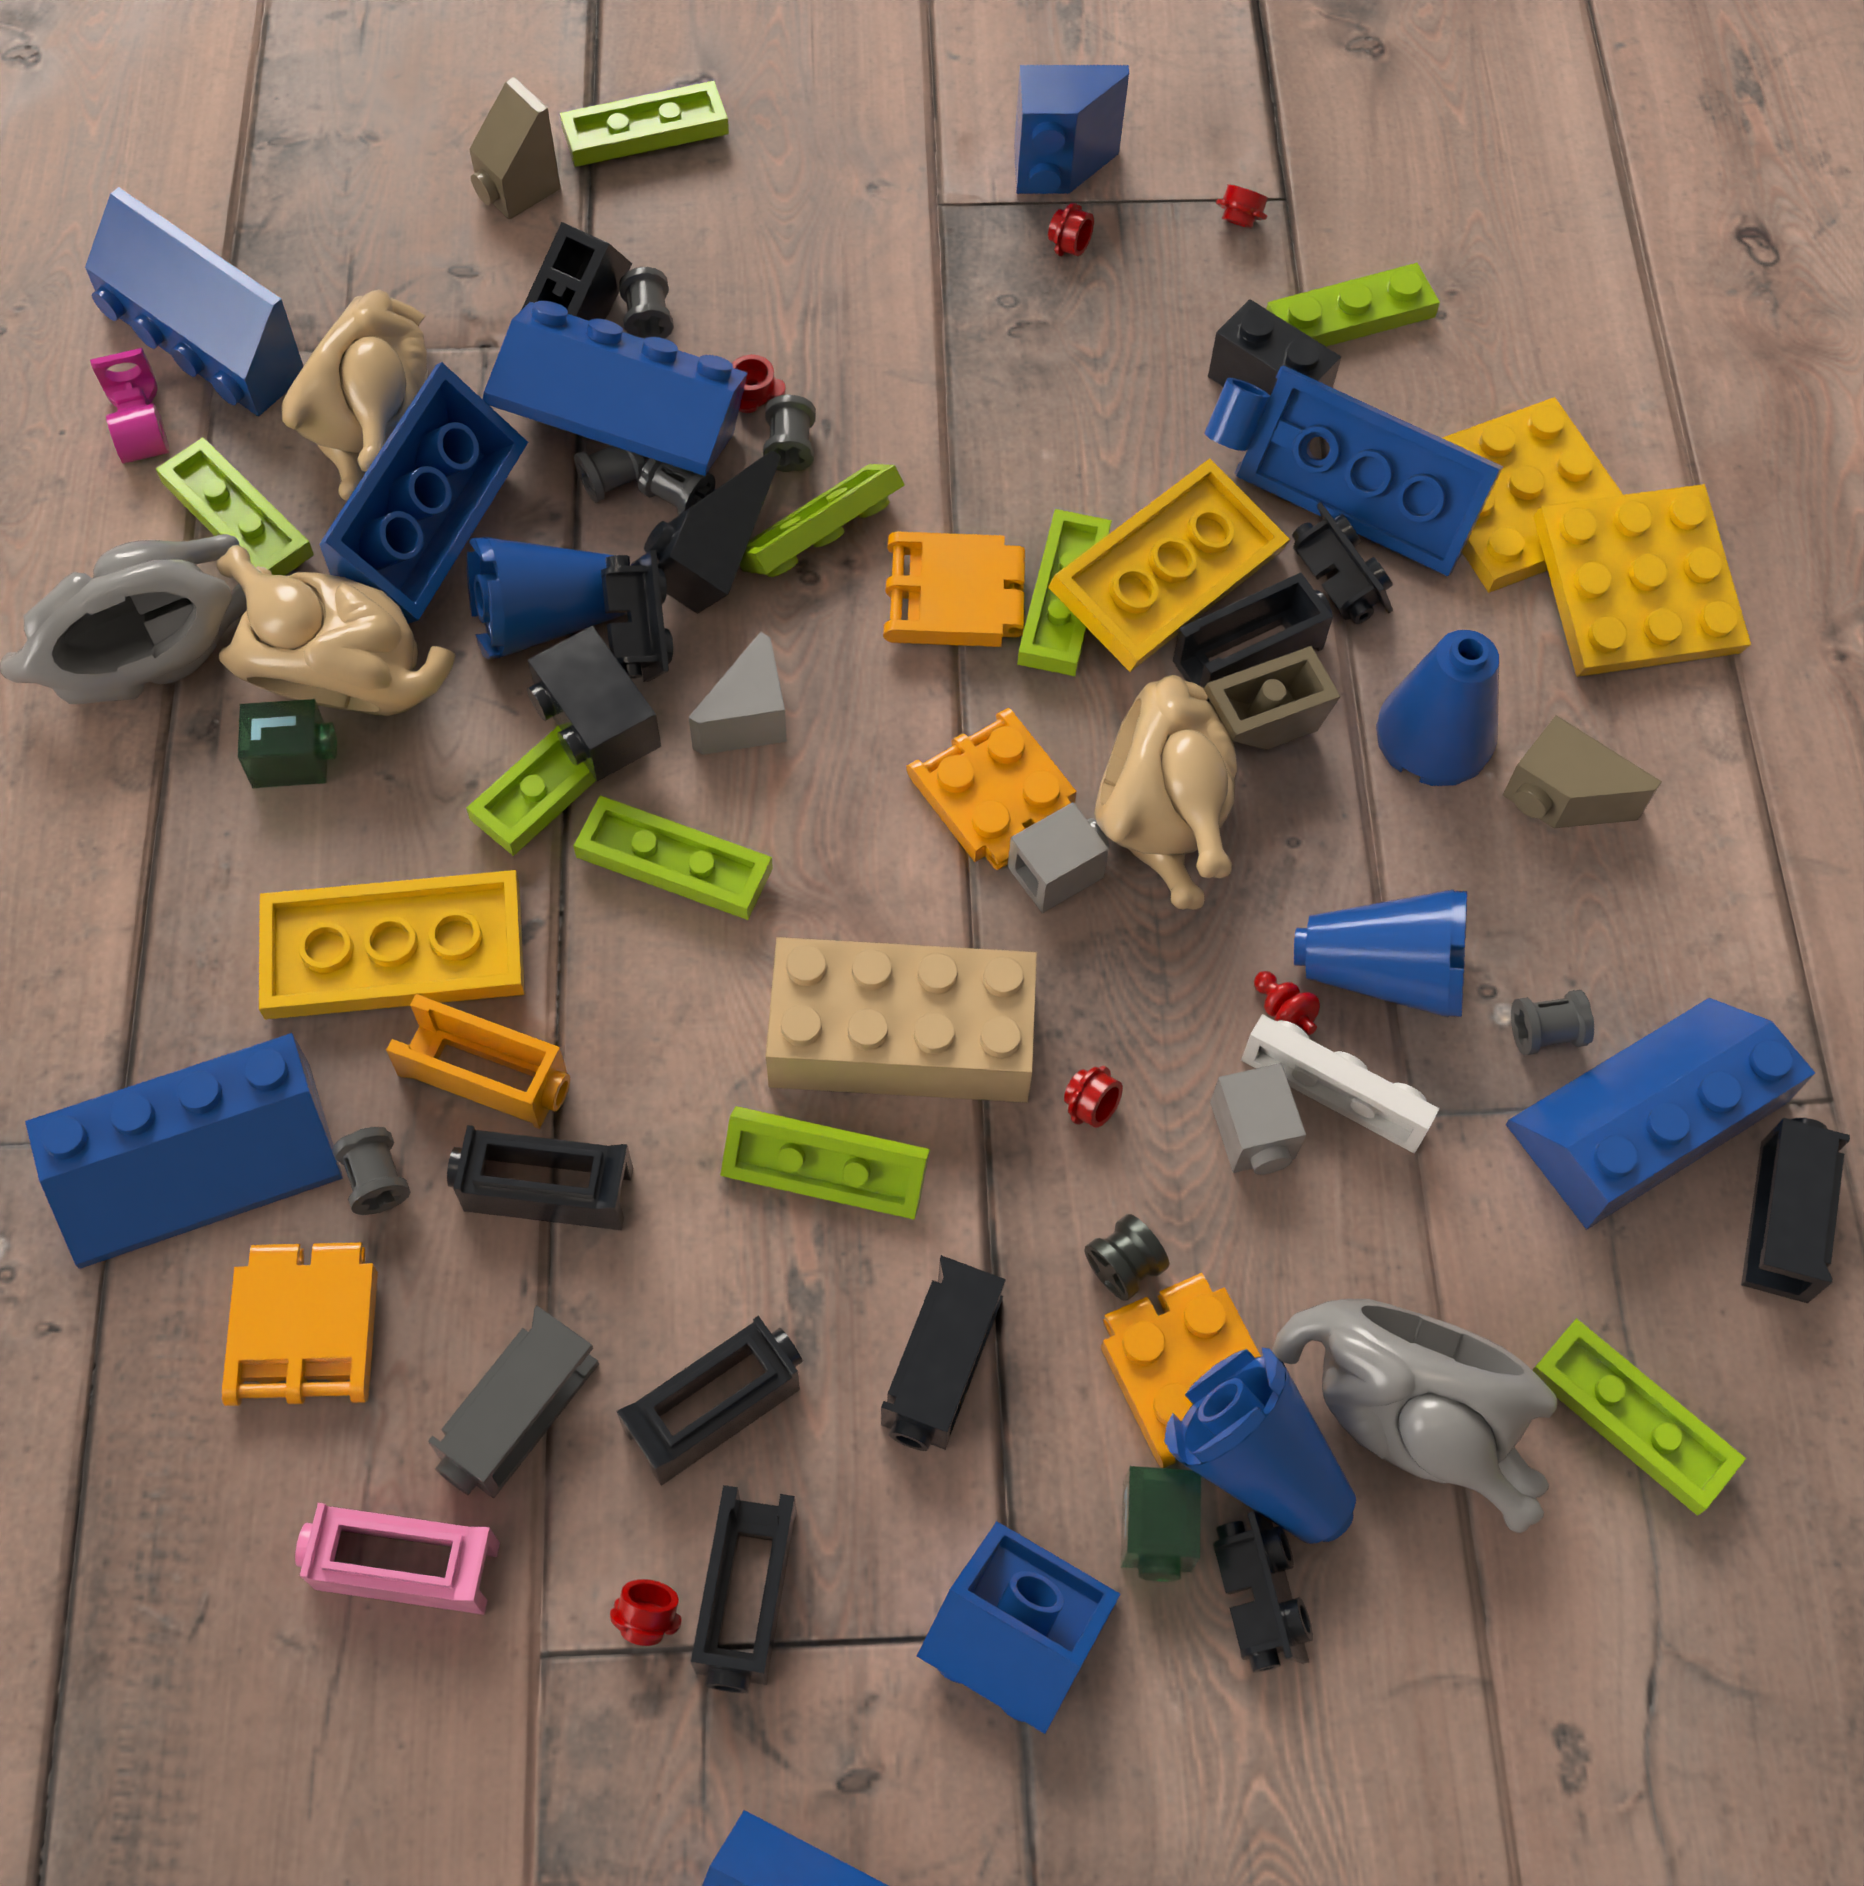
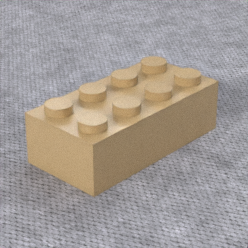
[765,937,1037,1103]

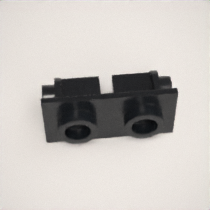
[1292,502,1393,624]
[601,550,673,682]
[1213,1511,1313,1673]

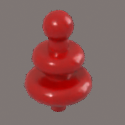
[1254,971,1320,1035]

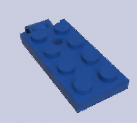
[1204,365,1504,576]

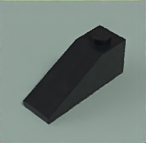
[521,222,632,321]
[644,450,782,614]

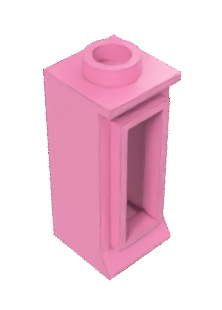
[295,1503,500,1615]

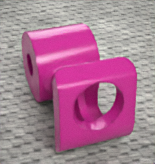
[90,348,170,464]

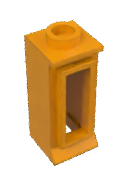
[386,994,570,1129]

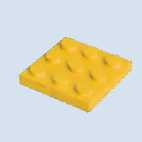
[1442,397,1623,593]
[1533,484,1751,677]

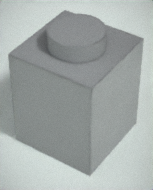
[1008,802,1109,913]
[1210,1063,1306,1175]

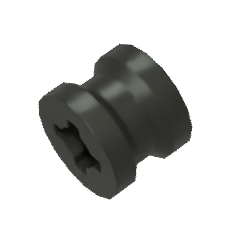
[1084,1214,1170,1301]

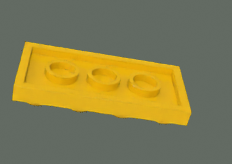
[1048,458,1290,672]
[259,870,525,1020]

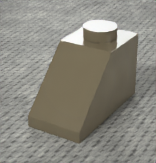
[469,76,561,220]
[1204,646,1341,750]
[1503,715,1662,828]

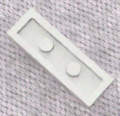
[1241,1014,1440,1154]

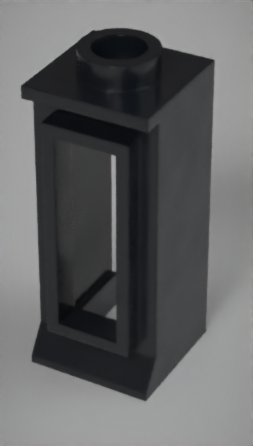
[1172,572,1333,702]
[1741,1118,1850,1303]
[447,1125,633,1231]
[881,1255,1006,1451]
[616,1315,803,1486]
[691,1485,797,1694]

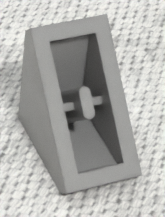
[689,632,787,755]

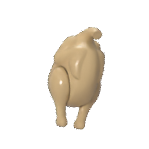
[282,289,428,501]
[217,545,456,716]
[1094,675,1237,910]

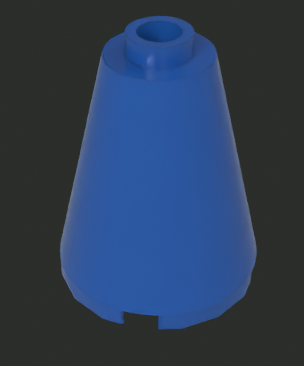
[467,537,626,659]
[1376,630,1499,786]
[1294,889,1467,1018]
[1164,1347,1356,1544]

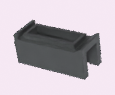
[428,1306,599,1499]

